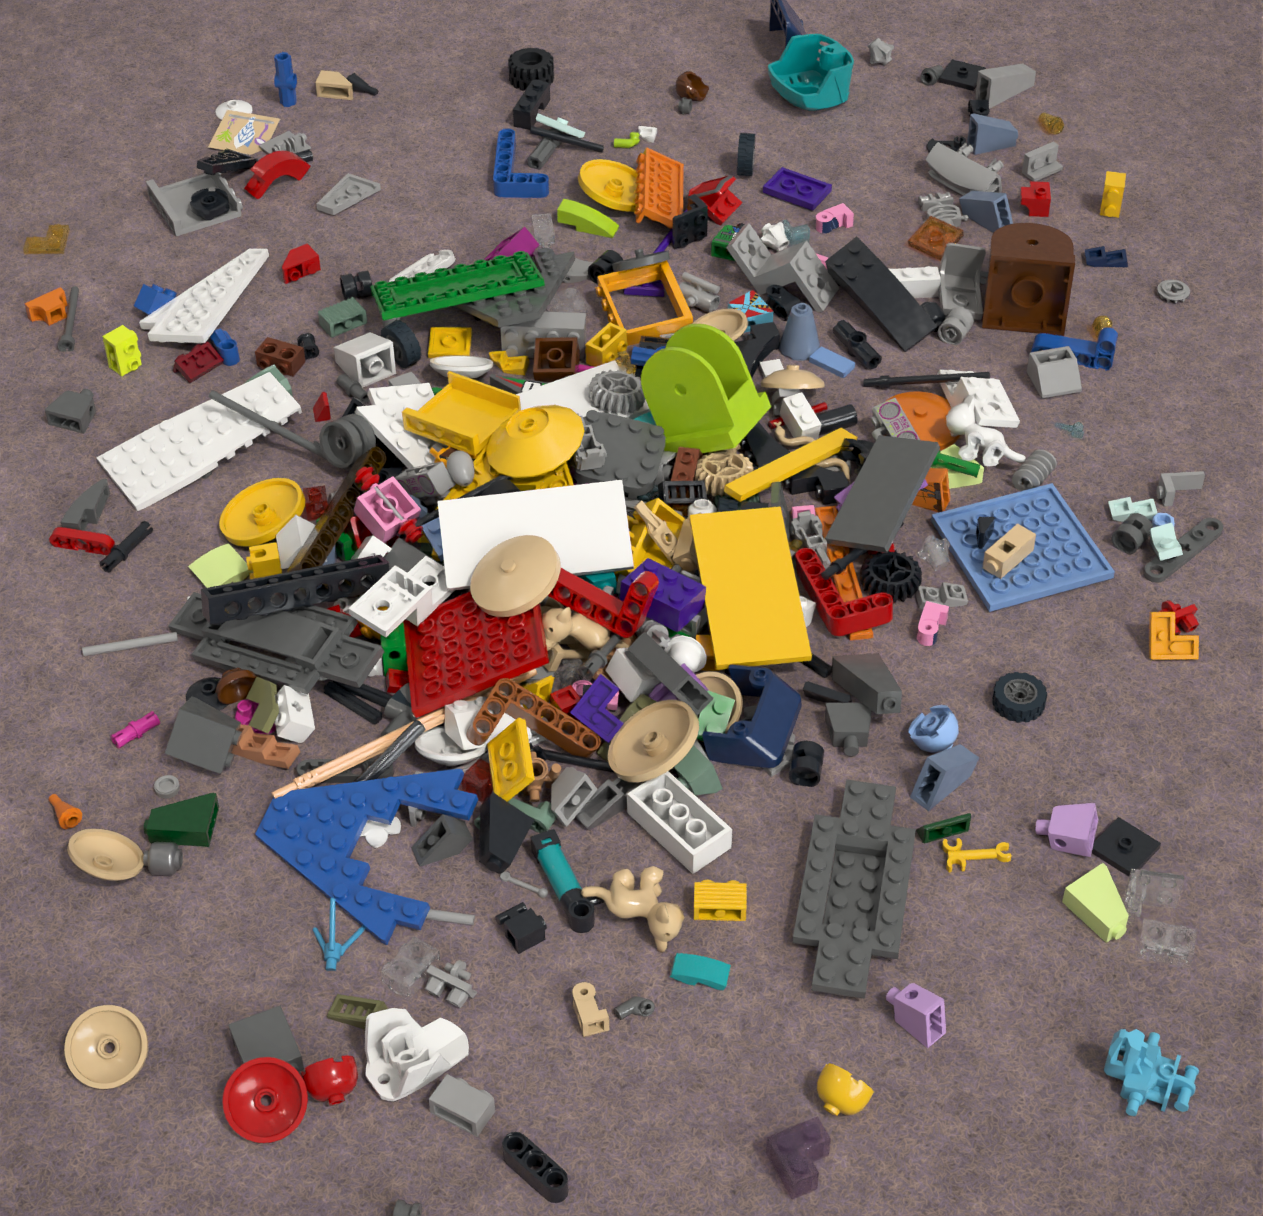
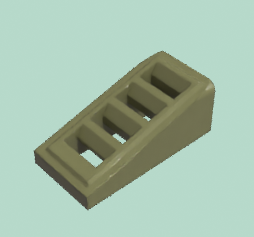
[327,994,388,1029]

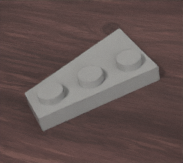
[316,173,381,215]

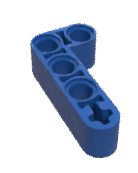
[1031,328,1118,371]

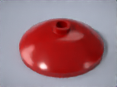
[223,1057,308,1143]

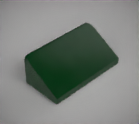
[916,813,971,844]

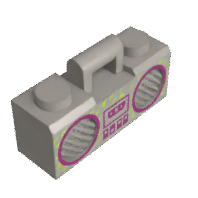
[871,398,920,441]
[395,462,456,506]

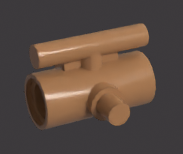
[521,752,561,802]

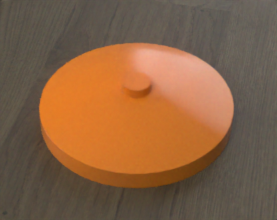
[883,391,960,451]

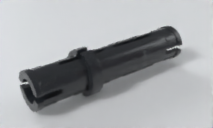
[99,521,153,573]

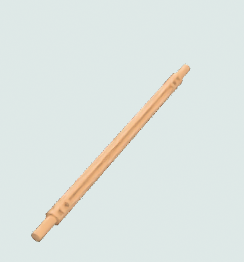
[271,669,537,799]

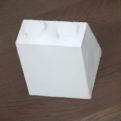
[334,332,396,388]

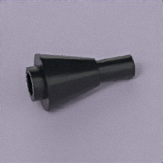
[347,73,379,96]

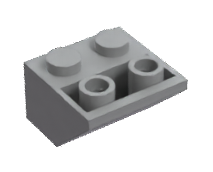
[1027,346,1082,399]

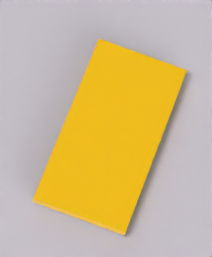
[689,507,812,670]

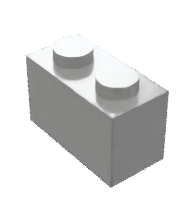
[429,1074,495,1137]

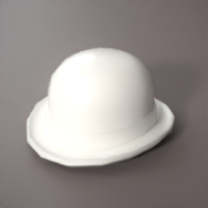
[664,635,707,673]

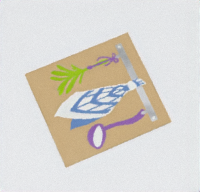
[208,110,280,155]

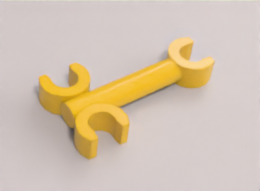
[942,838,1012,872]

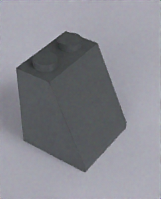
[165,697,242,774]

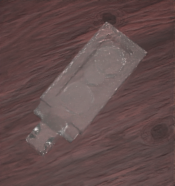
[531,213,555,249]

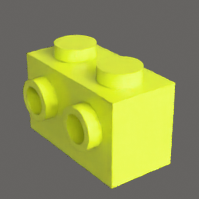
[102,325,142,376]

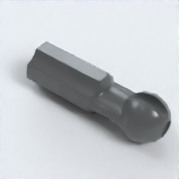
[527,128,562,170]

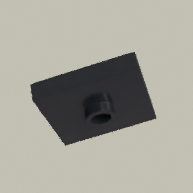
[939,59,986,91]
[1092,817,1161,878]

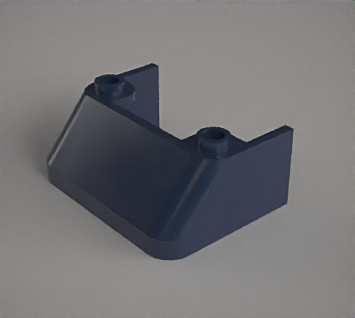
[702,664,802,768]

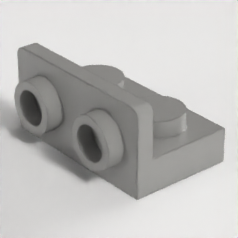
[1022,141,1063,181]

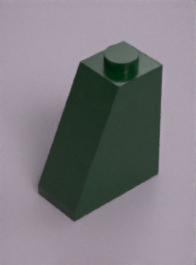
[144,793,219,847]

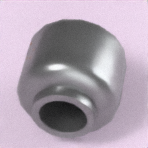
[143,842,183,876]

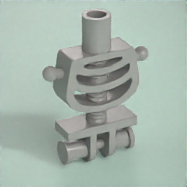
[918,192,968,237]

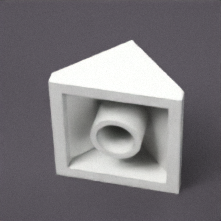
[276,515,327,569]

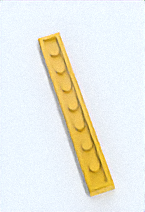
[724,428,858,502]

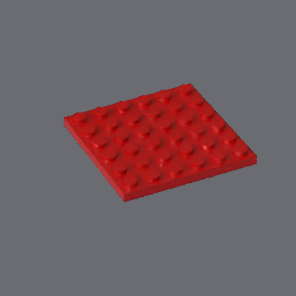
[404,591,549,718]

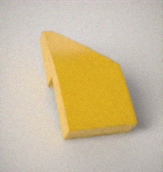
[489,351,529,375]

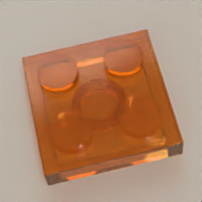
[908,216,964,261]

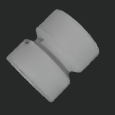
[938,307,974,345]

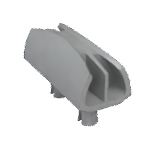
[926,142,1003,195]

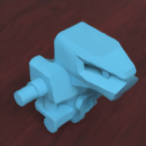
[1104,1029,1199,1116]

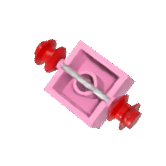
[354,467,424,543]

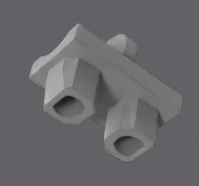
[425,960,477,1008]

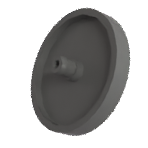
[612,249,670,272]

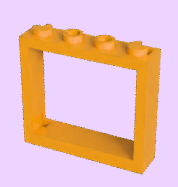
[595,260,693,346]

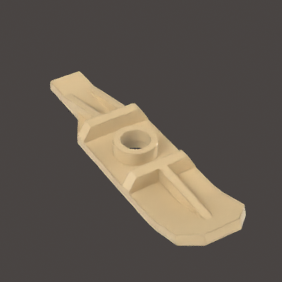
[634,500,697,574]

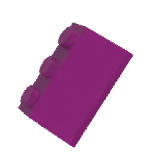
[484,227,539,261]

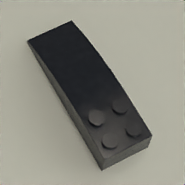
[825,236,937,352]

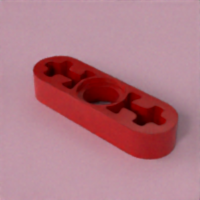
[49,527,115,555]

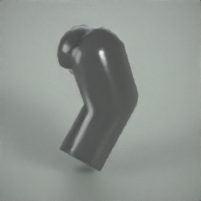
[613,996,655,1020]

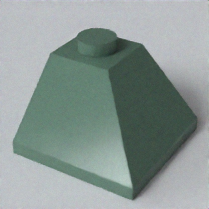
[675,745,723,796]

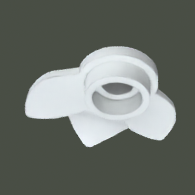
[360,817,401,848]

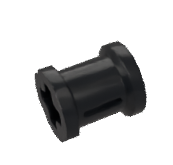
[297,333,319,360]

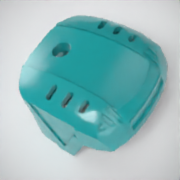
[768,34,854,111]

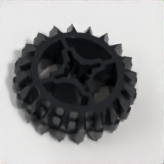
[860,550,922,603]

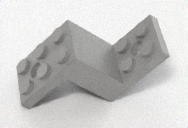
[726,223,839,312]

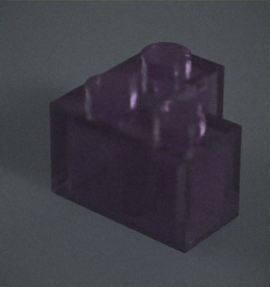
[766,1116,831,1200]

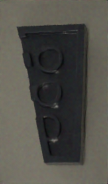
[197,148,258,175]

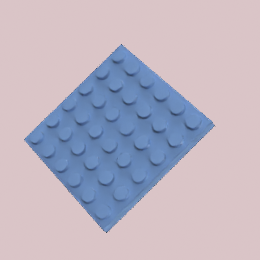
[931,483,1115,612]

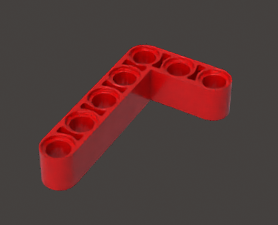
[795,548,893,636]
[548,568,659,638]

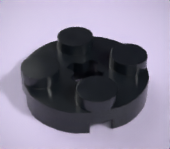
[190,188,230,221]

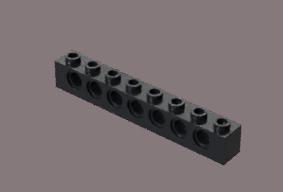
[201,554,389,625]

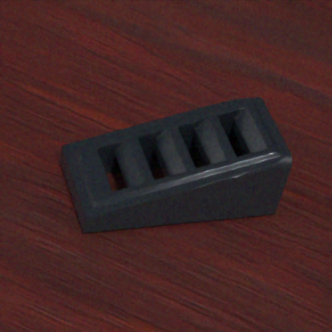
[658,480,707,506]

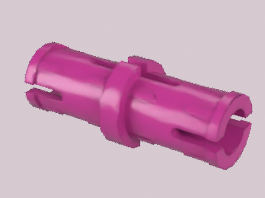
[110,711,160,749]

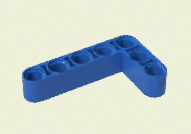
[493,128,549,198]

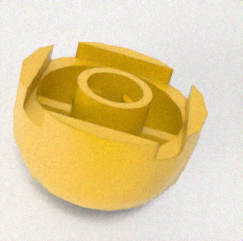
[817,1063,874,1116]

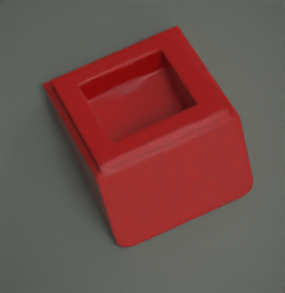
[313,392,331,422]

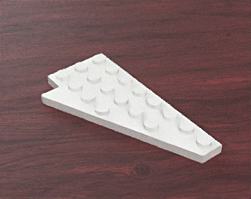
[139,249,269,344]
[355,383,450,500]

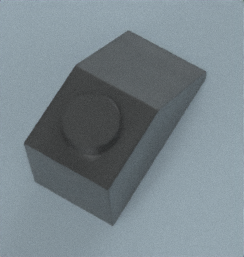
[411,814,473,866]

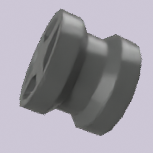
[393,1199,422,1216]

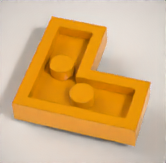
[1149,612,1199,660]

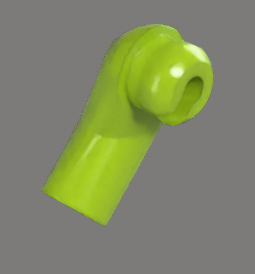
[614,132,640,148]

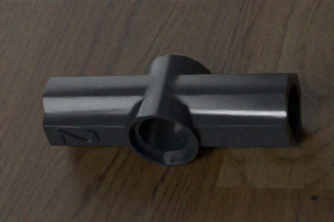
[833,320,882,370]

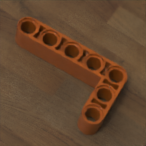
[466,678,601,758]

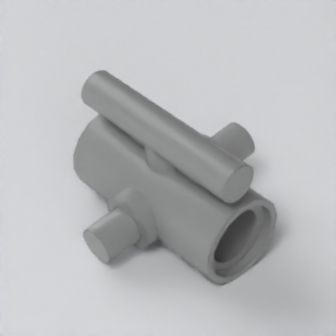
[679,272,720,313]

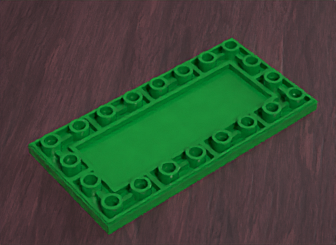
[371,251,545,321]

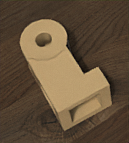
[572,982,609,1037]

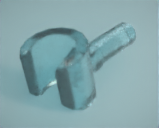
[1055,422,1084,439]

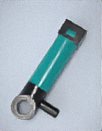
[530,829,605,933]

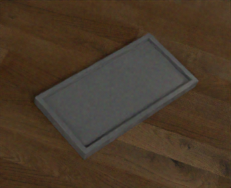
[825,435,940,553]

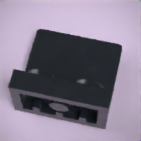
[673,194,708,249]

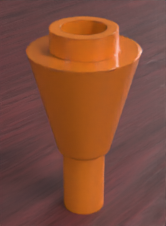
[49,794,82,829]

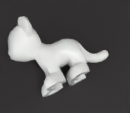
[946,395,1026,466]

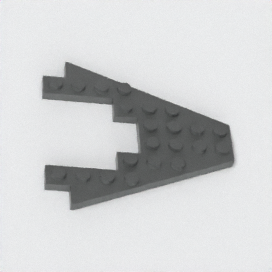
[446,248,575,327]

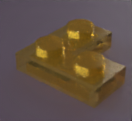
[23,224,70,254]

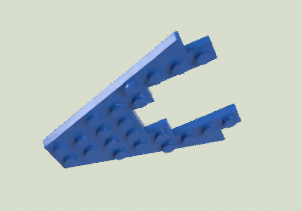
[255,769,478,945]

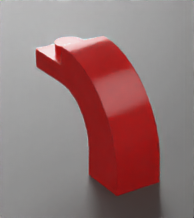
[244,151,311,199]

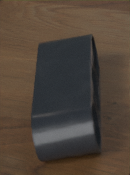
[502,1132,569,1203]

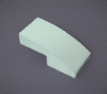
[1108,497,1158,522]

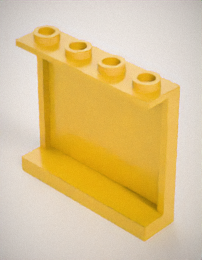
[402,371,521,456]

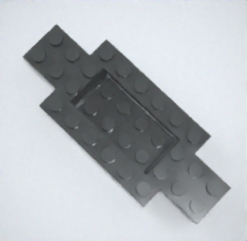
[168,592,384,695]
[793,779,916,999]

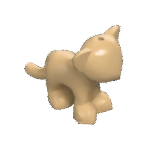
[542,607,630,651]
[581,866,684,953]

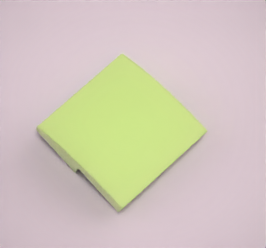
[188,543,253,588]

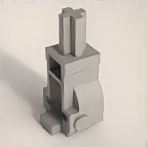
[573,413,607,471]
[789,511,831,570]

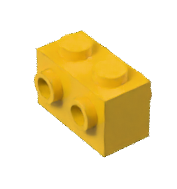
[585,322,628,367]

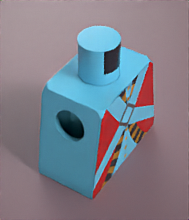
[728,290,773,333]

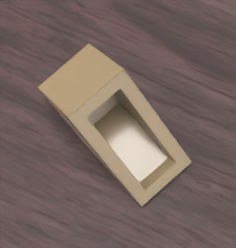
[315,70,353,100]

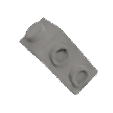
[1156,471,1205,506]

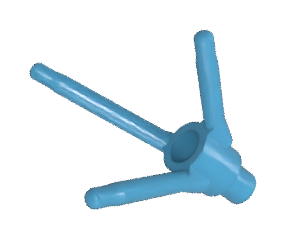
[313,898,365,971]

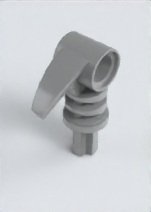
[635,617,670,649]

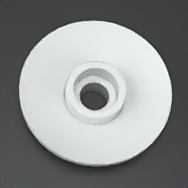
[216,100,252,120]

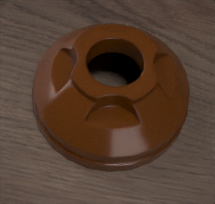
[216,668,257,704]

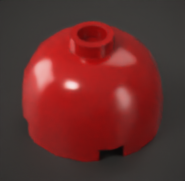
[300,1055,358,1105]

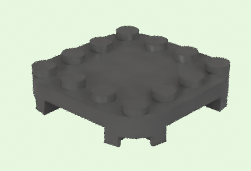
[568,410,665,500]

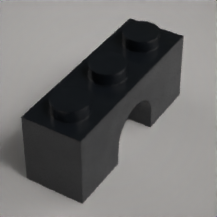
[513,80,550,130]

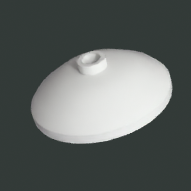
[430,356,493,379]
[415,726,488,766]

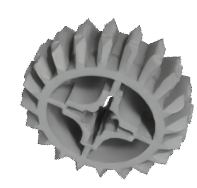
[588,370,645,415]

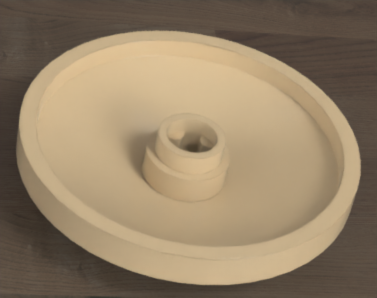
[470,535,561,617]
[608,700,699,782]

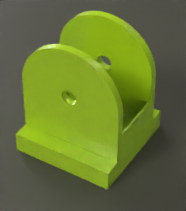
[641,324,771,453]

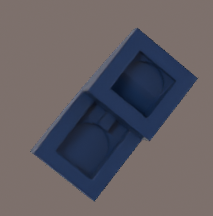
[1085,246,1128,268]

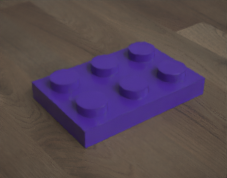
[763,167,832,211]

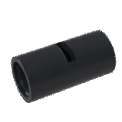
[816,404,858,435]

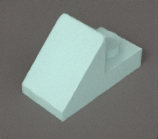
[1150,523,1183,561]

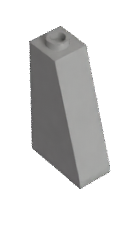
[975,63,1036,109]

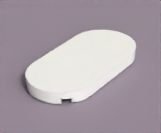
[389,250,456,282]

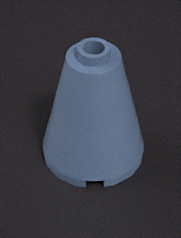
[779,303,820,361]

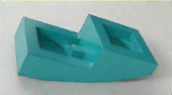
[670,953,731,990]

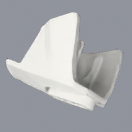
[365,1008,469,1102]

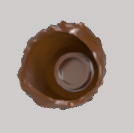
[675,71,709,102]

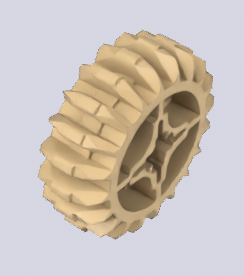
[695,450,754,497]

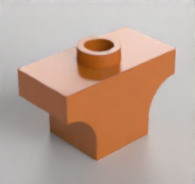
[24,287,68,326]

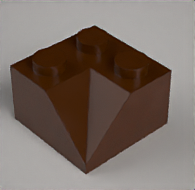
[533,337,580,383]

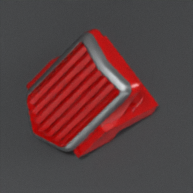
[687,175,743,226]

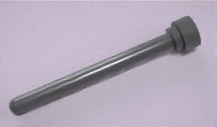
[57,286,79,352]

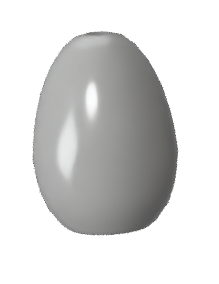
[447,451,474,487]

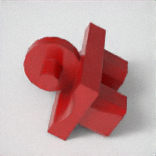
[1158,600,1199,635]

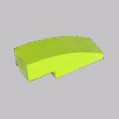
[557,199,619,238]

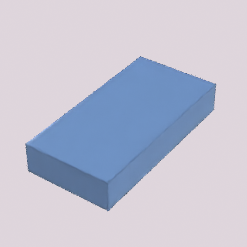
[809,346,855,378]

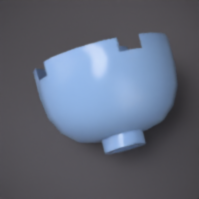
[908,705,959,753]

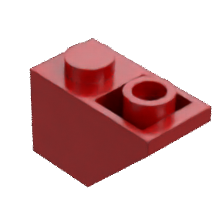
[282,243,321,284]

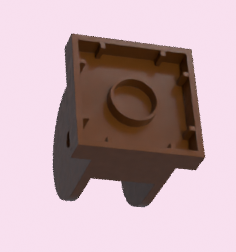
[982,223,1075,336]

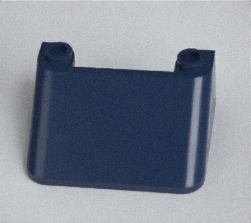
[769,0,806,48]

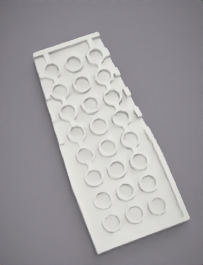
[96,372,302,511]

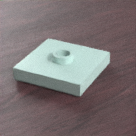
[536,113,585,138]

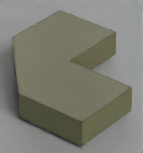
[246,677,279,734]

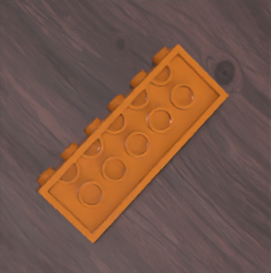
[634,147,684,229]

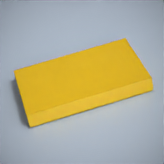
[487,717,535,802]

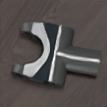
[381,683,440,737]

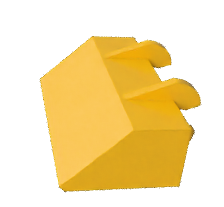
[614,498,685,582]

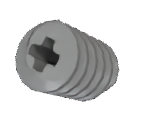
[1012,449,1057,491]

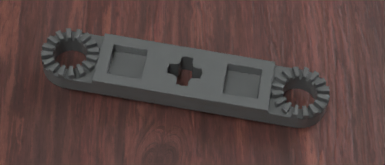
[1144,518,1223,583]

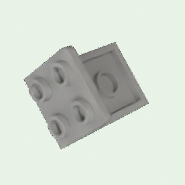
[938,243,986,320]

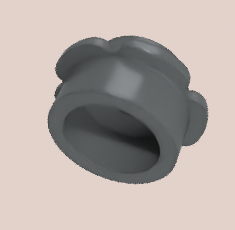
[678,97,692,115]

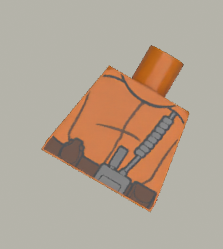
[912,468,950,513]

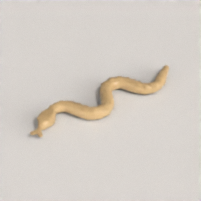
[774,422,850,481]

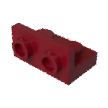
[173,342,223,383]

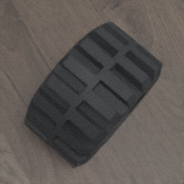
[508,48,554,91]

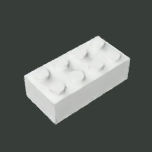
[627,771,732,874]

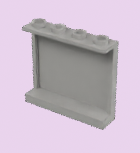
[146,172,243,237]

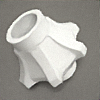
[761,222,790,252]

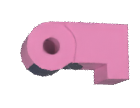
[816,203,854,233]
[917,601,949,646]

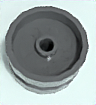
[319,414,376,468]

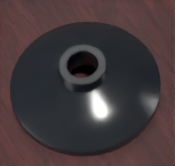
[186,677,229,711]

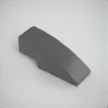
[61,479,110,531]

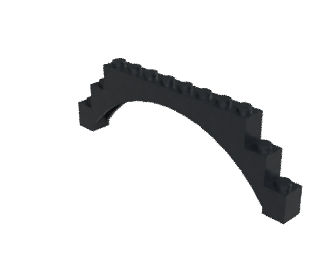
[735,322,849,505]

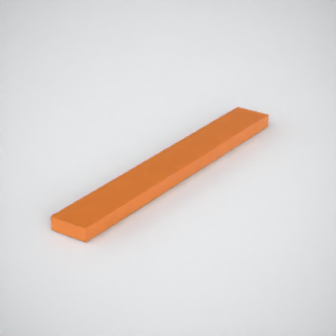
[814,506,873,641]

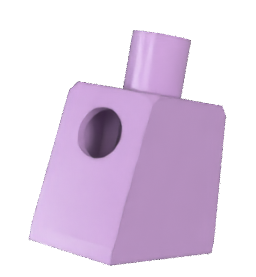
[1036,803,1098,857]
[886,983,946,1048]

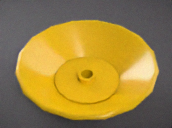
[486,404,585,478]

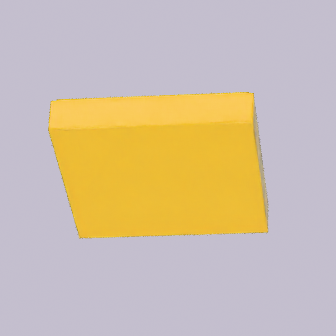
[428,327,472,358]

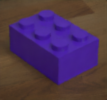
[620,558,706,632]

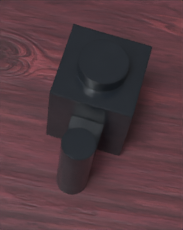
[495,902,547,954]

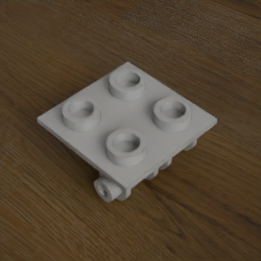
[259,131,311,154]

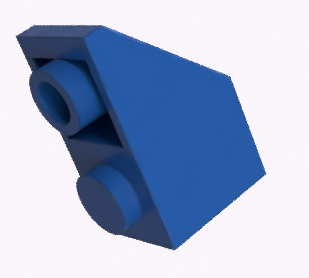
[134,284,177,315]

